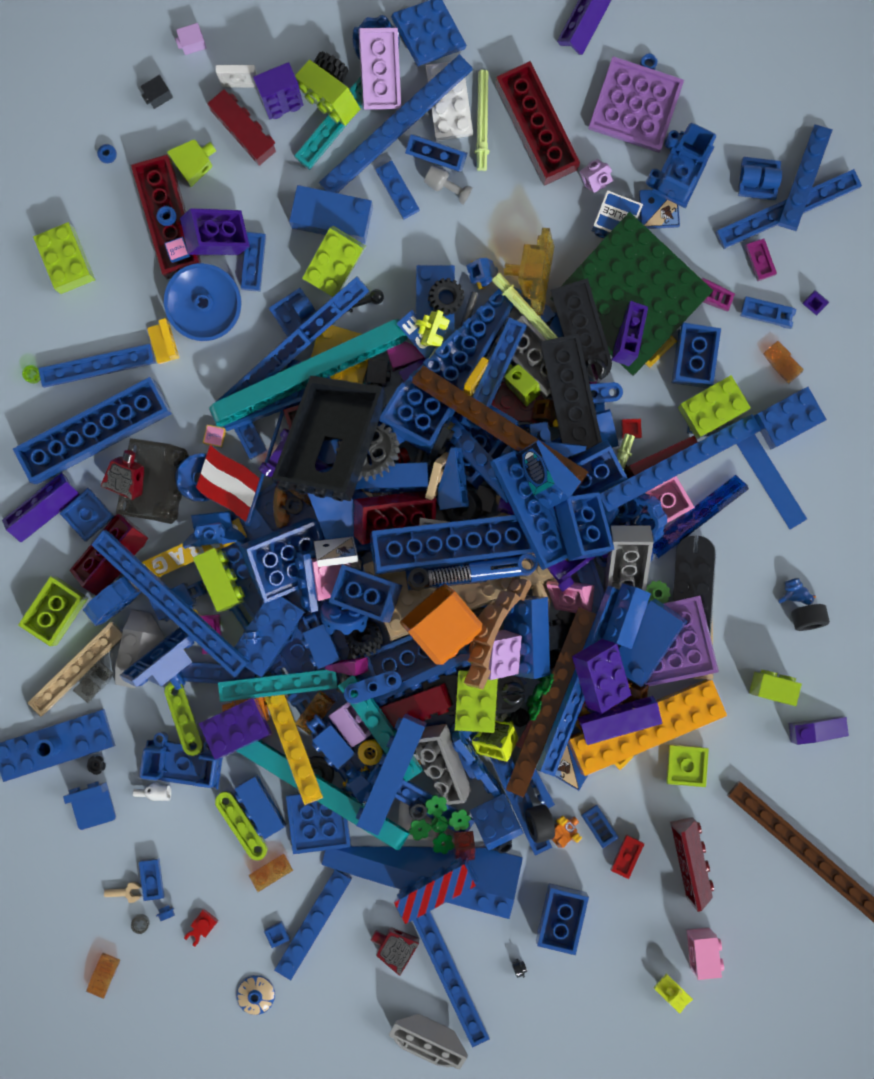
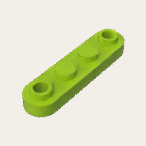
[164,682,203,756]
[215,791,268,860]

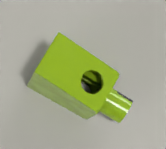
[167,139,217,187]
[504,364,540,407]

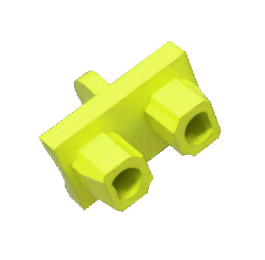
[415,310,450,347]
[653,973,693,1014]

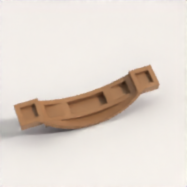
[464,577,532,690]

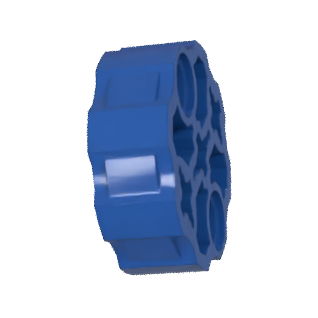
[609,493,667,543]
[83,576,141,626]

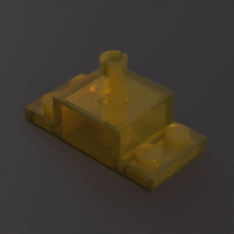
[504,228,555,316]

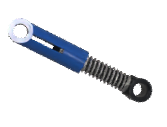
[408,553,538,591]

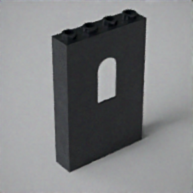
[272,375,387,502]

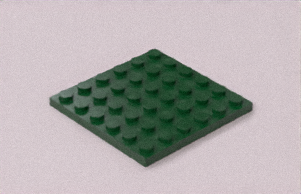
[550,212,714,376]

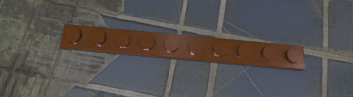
[411,366,588,489]
[506,607,597,798]
[727,781,874,923]

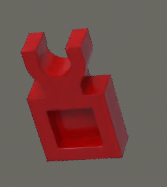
[184,909,219,947]

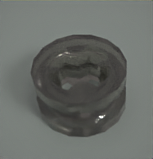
[131,914,150,934]

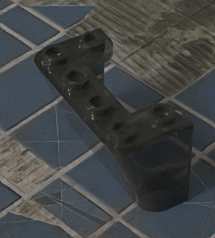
[116,438,189,524]

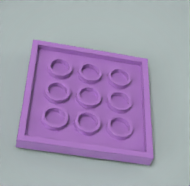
[588,56,684,153]
[646,596,719,687]

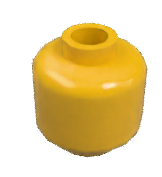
[358,739,384,766]

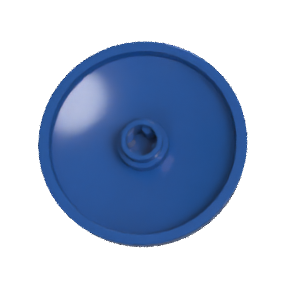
[164,263,242,341]

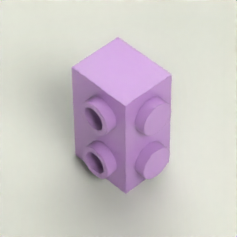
[328,702,371,748]

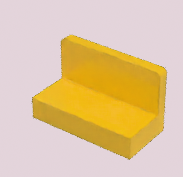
[147,318,180,364]

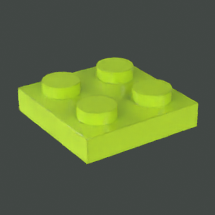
[666,745,709,787]

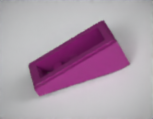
[701,278,735,311]
[325,657,368,676]

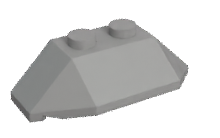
[115,609,164,688]
[389,1014,468,1069]

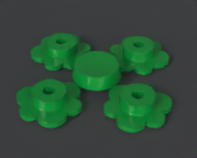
[526,673,554,721]
[409,795,471,854]

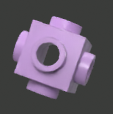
[579,159,613,193]

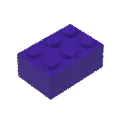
[253,62,304,120]
[180,208,250,255]
[572,639,631,714]
[199,698,272,760]

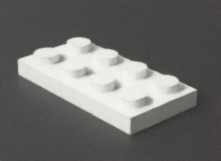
[426,62,473,141]

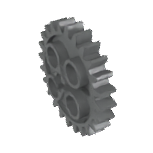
[336,423,400,481]

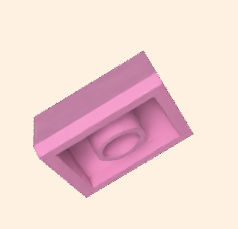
[546,580,594,613]

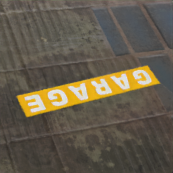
[142,518,247,577]

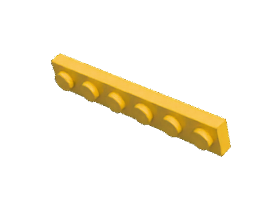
[264,695,323,805]

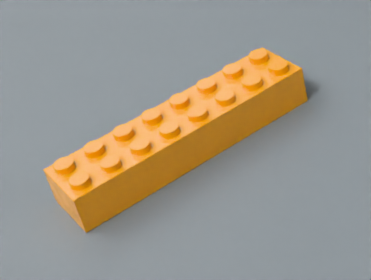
[568,679,727,776]

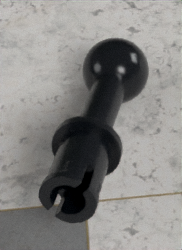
[347,289,384,313]

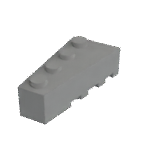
[413,724,472,805]

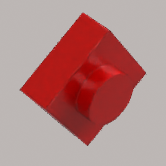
[621,419,642,439]

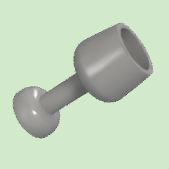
[424,165,473,205]

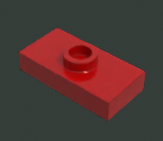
[610,834,645,879]

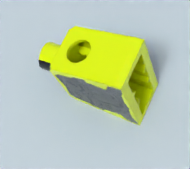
[471,716,518,762]

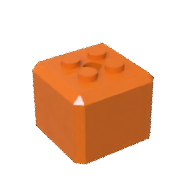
[399,584,482,665]

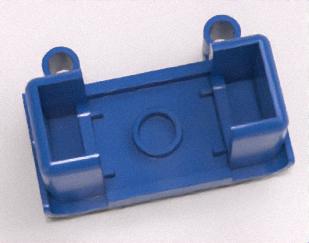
[646,123,716,209]
[139,732,223,789]

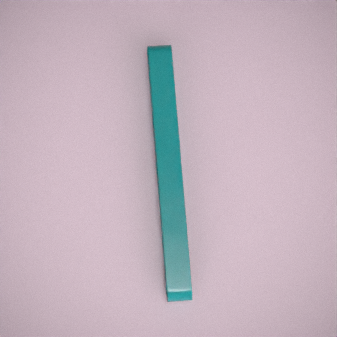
[209,319,408,427]
[237,740,410,851]

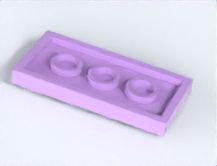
[358,28,401,110]

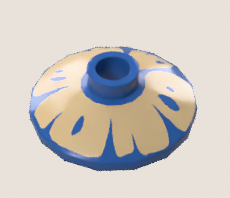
[237,975,275,1015]

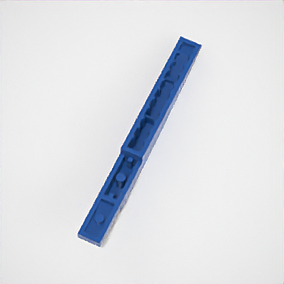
[214,276,370,403]

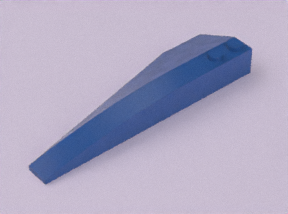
[379,287,522,454]
[322,846,523,919]

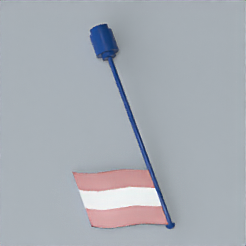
[196,360,301,527]

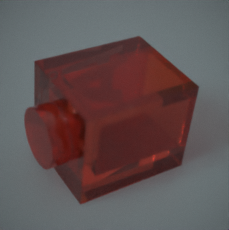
[453,831,475,860]

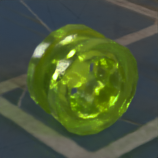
[22,365,41,384]

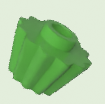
[646,580,671,604]

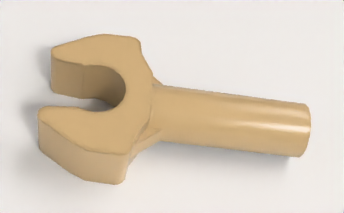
[104,882,142,903]

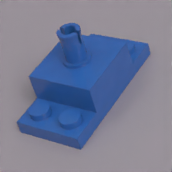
[120,627,195,690]

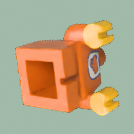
[551,815,582,848]

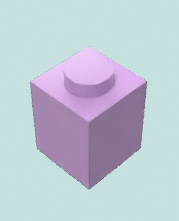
[175,23,207,55]

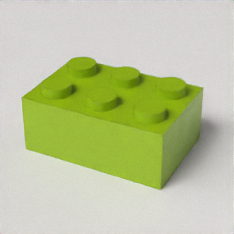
[295,59,360,126]
[33,222,96,294]
[302,226,366,297]
[677,375,751,440]
[193,548,245,612]
[18,576,89,647]
[455,669,498,733]

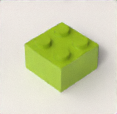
[749,669,802,706]

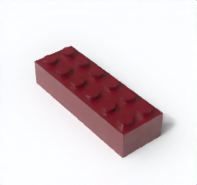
[495,61,580,186]
[131,154,201,280]

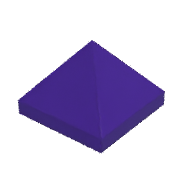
[802,290,829,316]

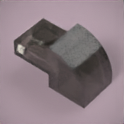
[73,660,114,703]

